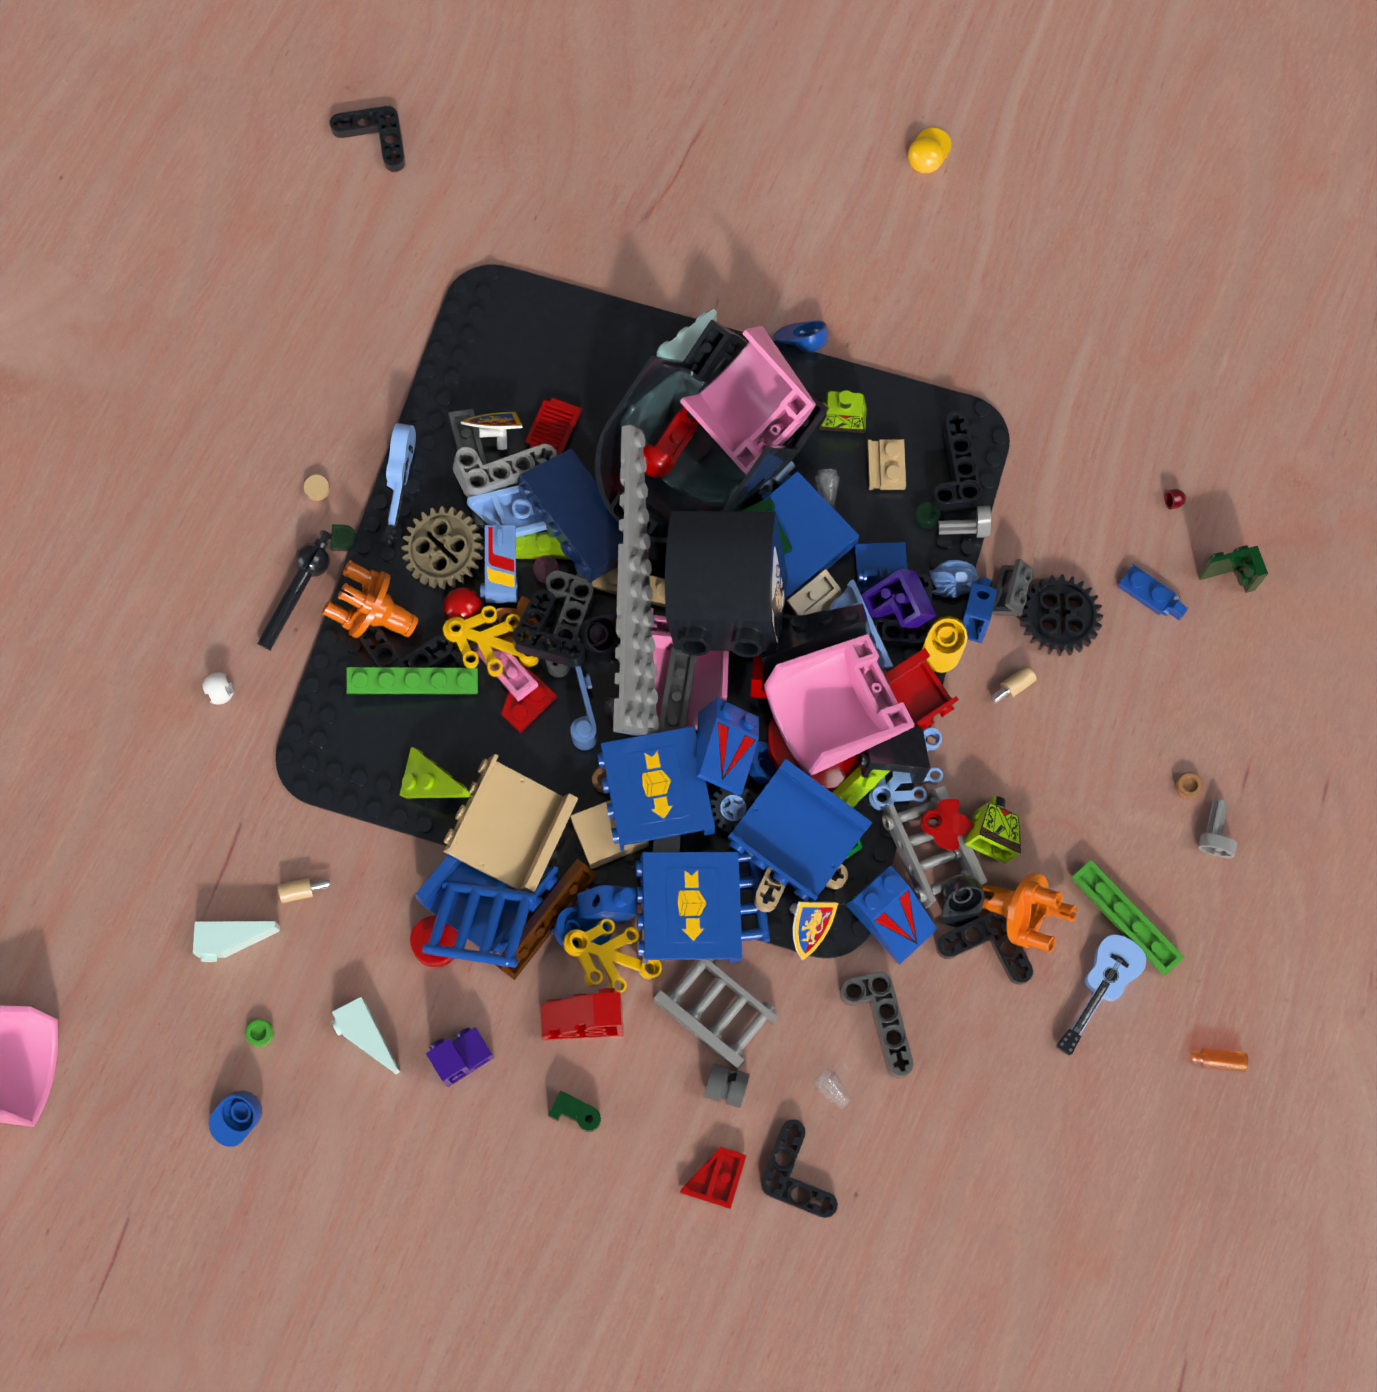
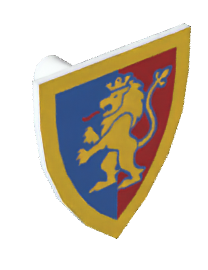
[461,412,522,450]
[790,902,838,960]

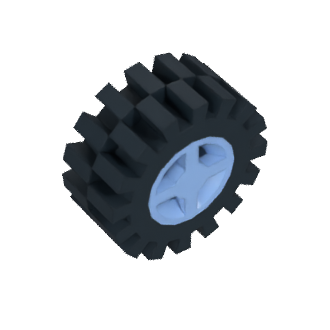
[709,788,755,833]

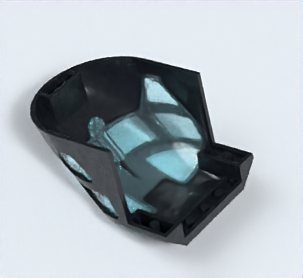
[595,319,829,543]

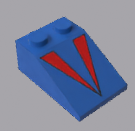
[696,697,759,795]
[846,866,937,964]

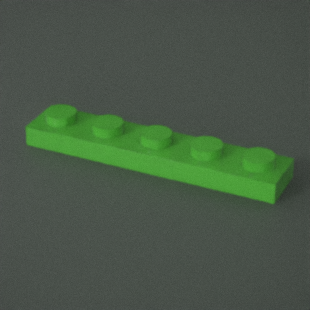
[347,667,478,694]
[1070,860,1185,977]

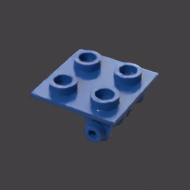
[855,542,909,592]

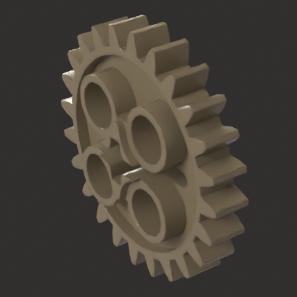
[402,506,484,589]

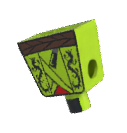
[818,390,867,433]
[964,796,1021,864]

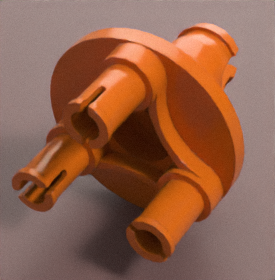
[321,560,419,638]
[982,872,1077,953]

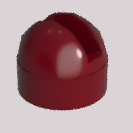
[1164,489,1186,510]

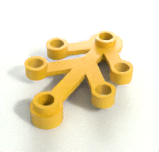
[443,606,539,677]
[563,918,662,993]

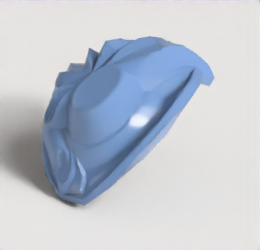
[929,560,978,598]

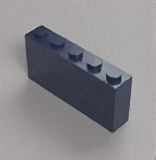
[518,449,624,583]

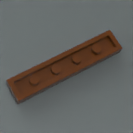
[495,859,597,980]

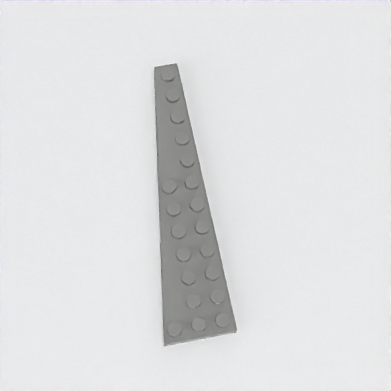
[613,425,659,736]

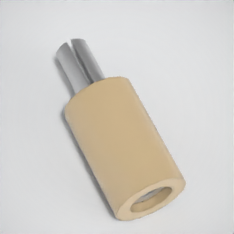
[991,665,1037,704]
[278,877,330,903]

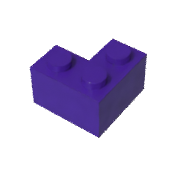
[861,569,937,628]
[426,1027,494,1087]

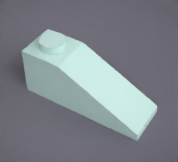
[193,921,280,962]
[331,997,400,1074]

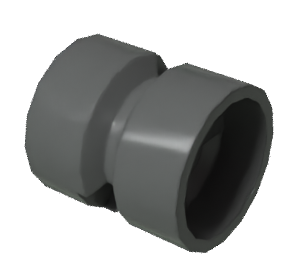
[704,1063,750,1108]

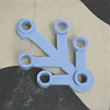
[869,728,943,811]

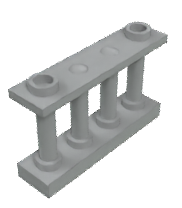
[882,786,987,909]
[654,960,778,1070]

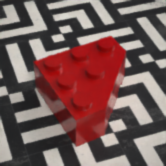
[541,988,624,1040]

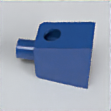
[961,577,997,643]
[577,885,637,924]

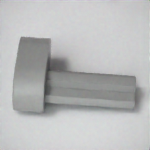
[938,506,991,538]
[1198,799,1237,858]

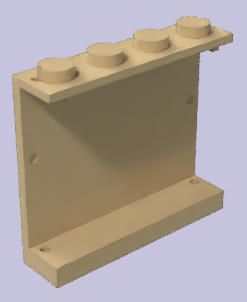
[443,754,578,893]

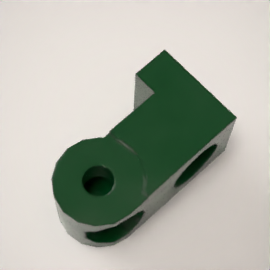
[548,1090,601,1132]

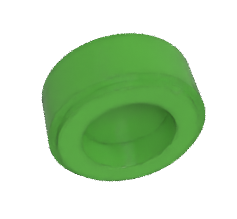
[245,1019,274,1047]

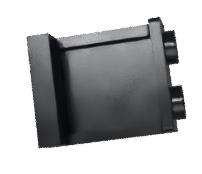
[857,726,931,784]

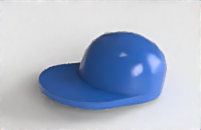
[774,320,828,352]
[209,1091,262,1147]

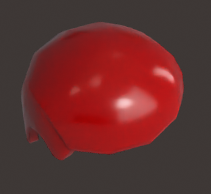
[643,444,677,478]
[443,587,482,620]

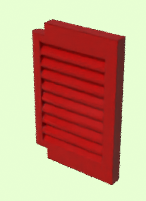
[525,398,582,455]

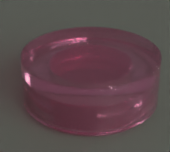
[533,556,559,582]

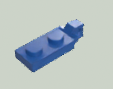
[1118,564,1188,620]

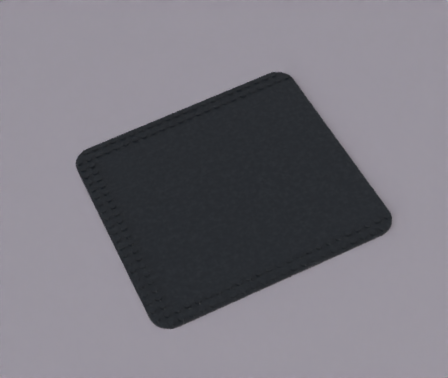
[275,264,1010,959]

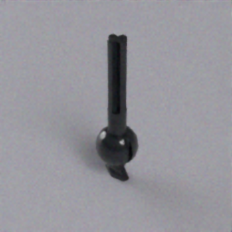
[257,530,333,651]

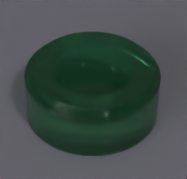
[915,502,941,529]

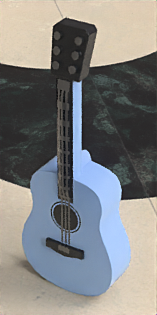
[379,423,416,547]
[1056,935,1146,1056]

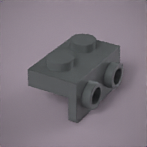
[992,559,1033,616]

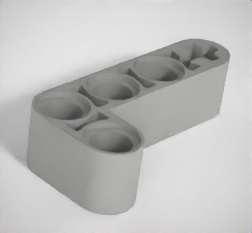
[453,444,557,497]

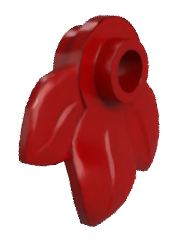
[920,799,974,851]

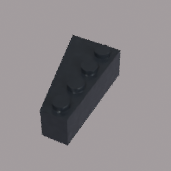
[761,604,870,678]

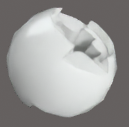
[202,672,234,705]

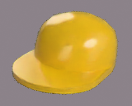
[908,128,952,173]
[922,616,968,673]

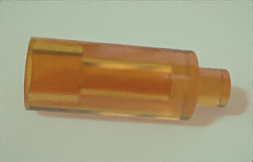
[1191,1048,1248,1072]

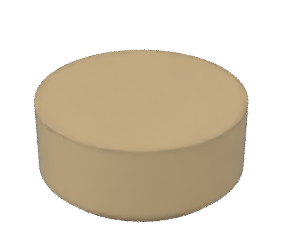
[304,475,330,501]

